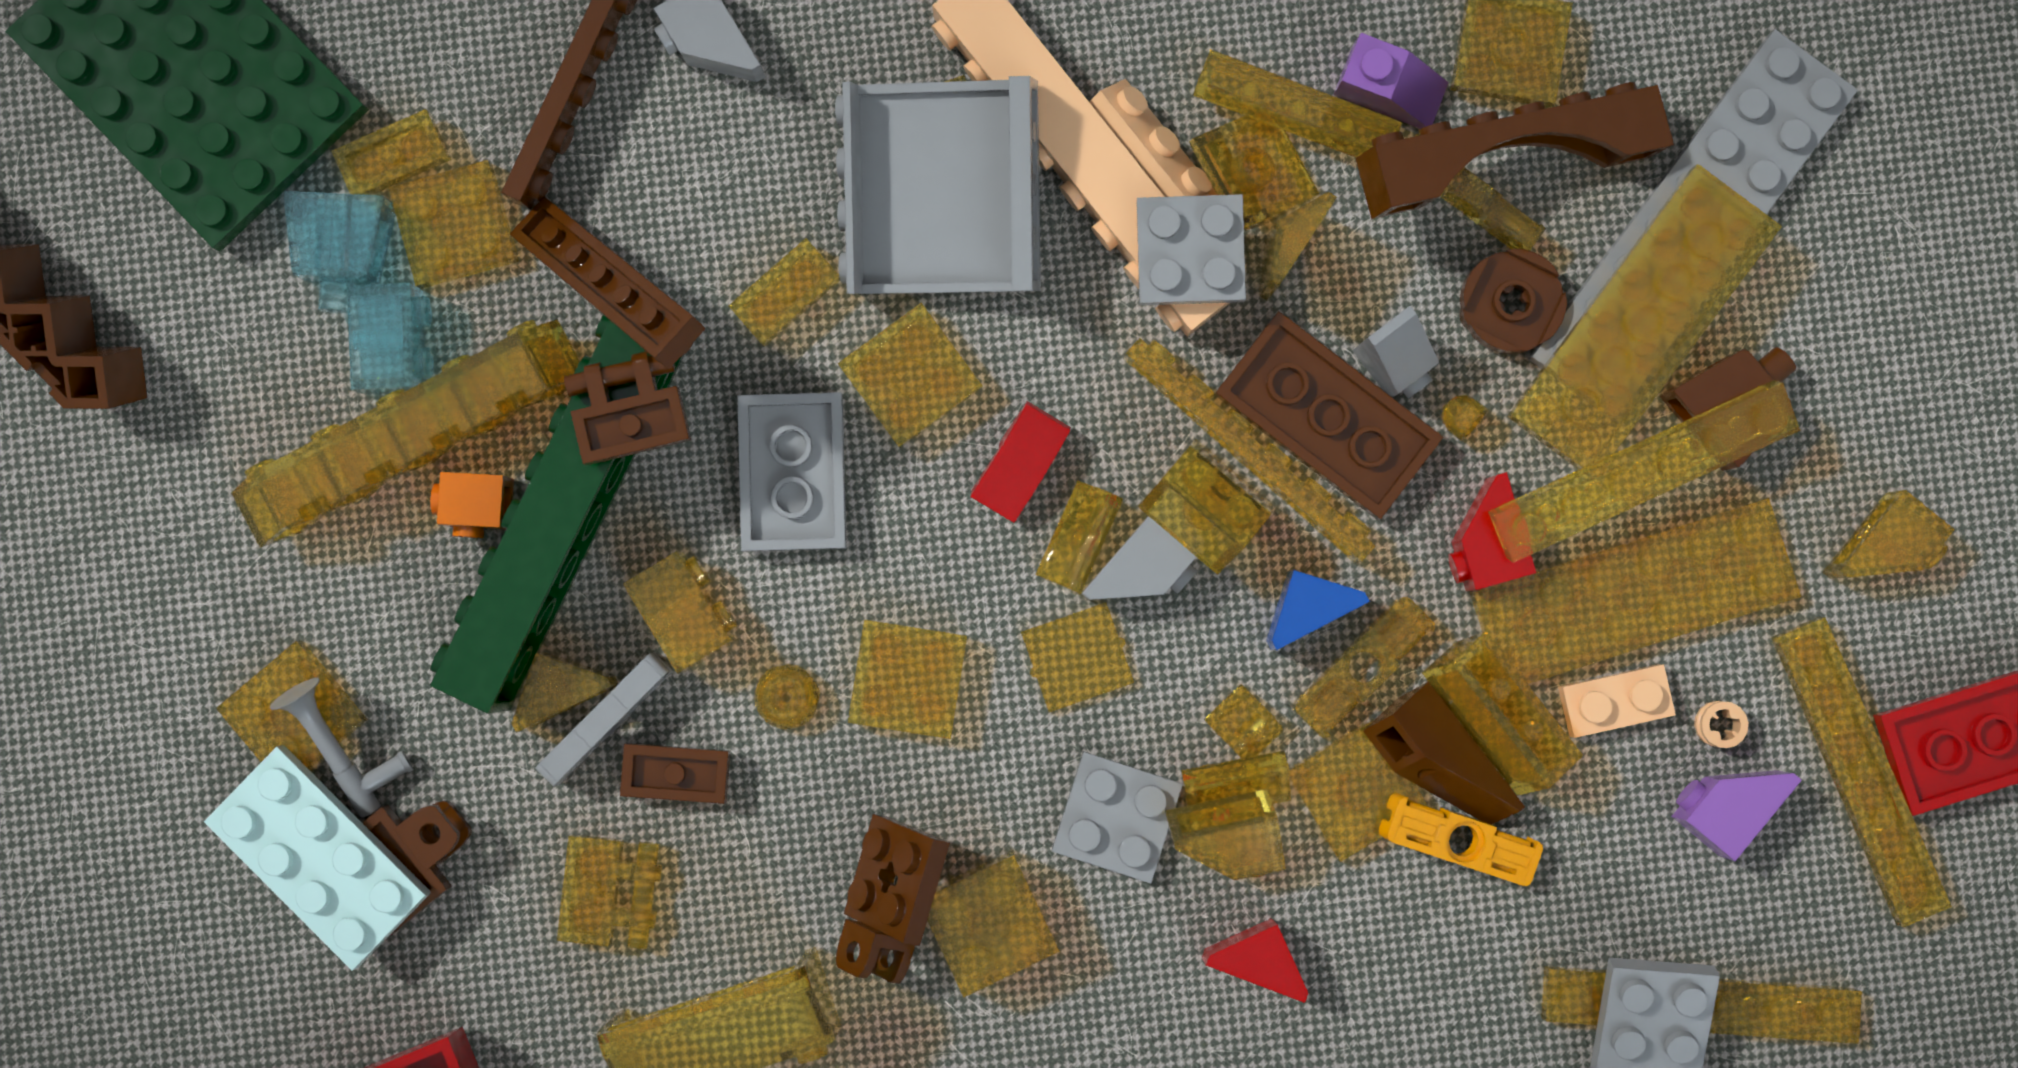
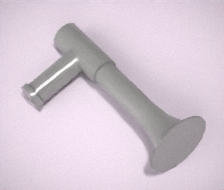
[270,678,414,818]

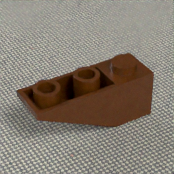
[1363,682,1525,824]

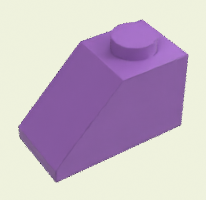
[1333,33,1449,129]
[1671,770,1802,861]

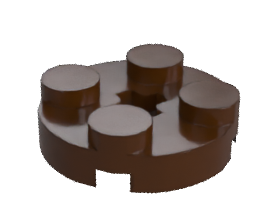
[1459,249,1567,354]

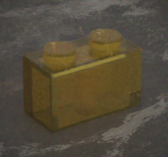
[623,551,738,674]

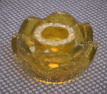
[754,664,820,729]

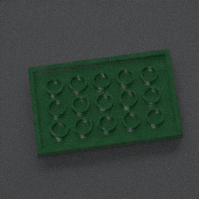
[5,0,369,252]

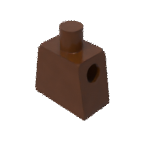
[1659,347,1796,471]

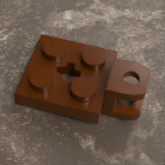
[363,800,472,941]
[836,814,950,984]

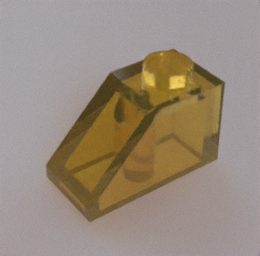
[1822,490,1955,579]
[1165,789,1286,881]

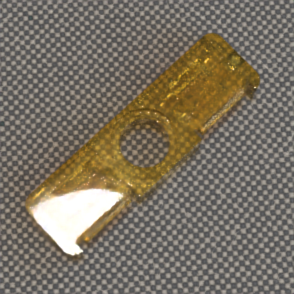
[1414,134,1546,252]
[1292,597,1435,738]

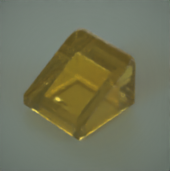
[1204,684,1283,764]

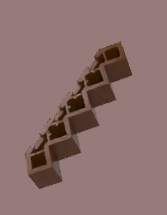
[0,244,147,409]

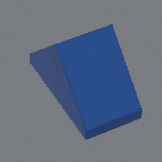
[1266,570,1370,650]

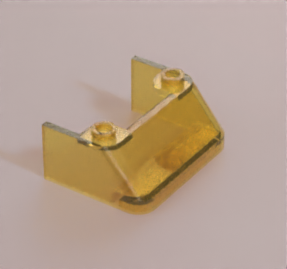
[595,947,841,1068]

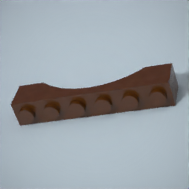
[1356,82,1674,219]

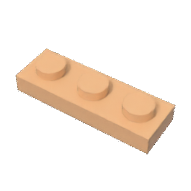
[1089,78,1218,197]

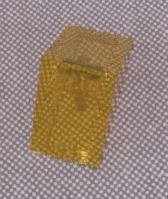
[511,652,619,733]

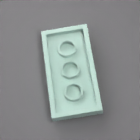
[204,745,431,971]

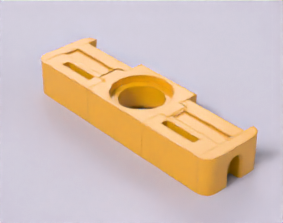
[1379,793,1543,886]

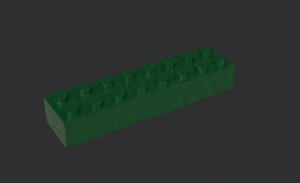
[430,315,685,714]

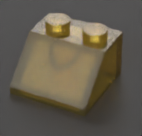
[1138,439,1274,575]

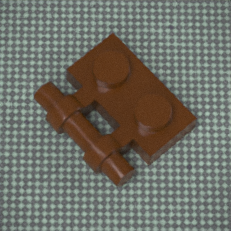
[564,351,692,466]

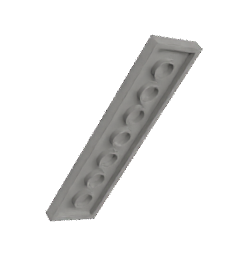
[1528,29,1858,420]

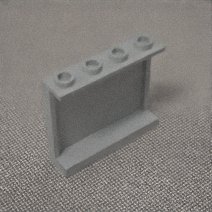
[835,76,1041,294]

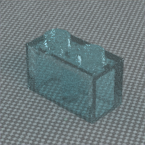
[347,283,434,395]

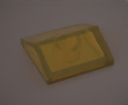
[1189,105,1319,231]
[1259,191,1337,301]

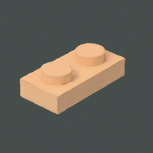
[1558,664,1676,738]

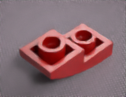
[970,401,1071,523]

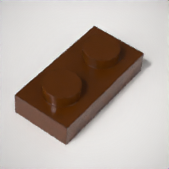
[620,743,731,804]

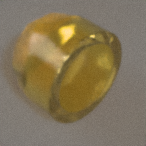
[1441,395,1488,441]

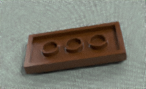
[1214,311,1444,520]

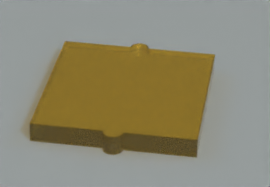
[1021,602,1134,712]

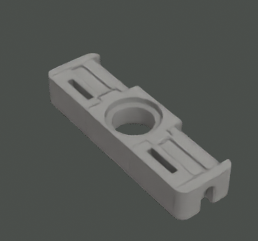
[535,653,673,787]

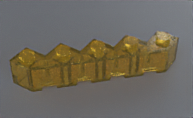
[231,319,580,548]

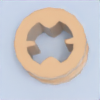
[1694,701,1749,748]

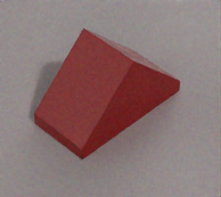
[1202,918,1309,1003]

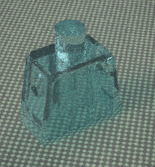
[284,191,397,313]

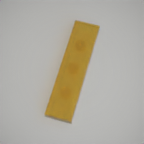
[1193,49,1402,158]

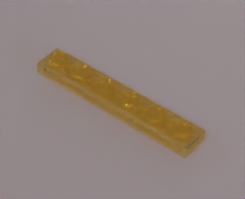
[1123,338,1376,563]
[1488,380,1801,563]
[1771,617,1952,927]
[1541,966,1862,1044]

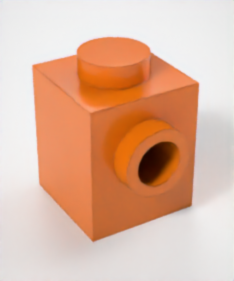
[430,472,514,538]

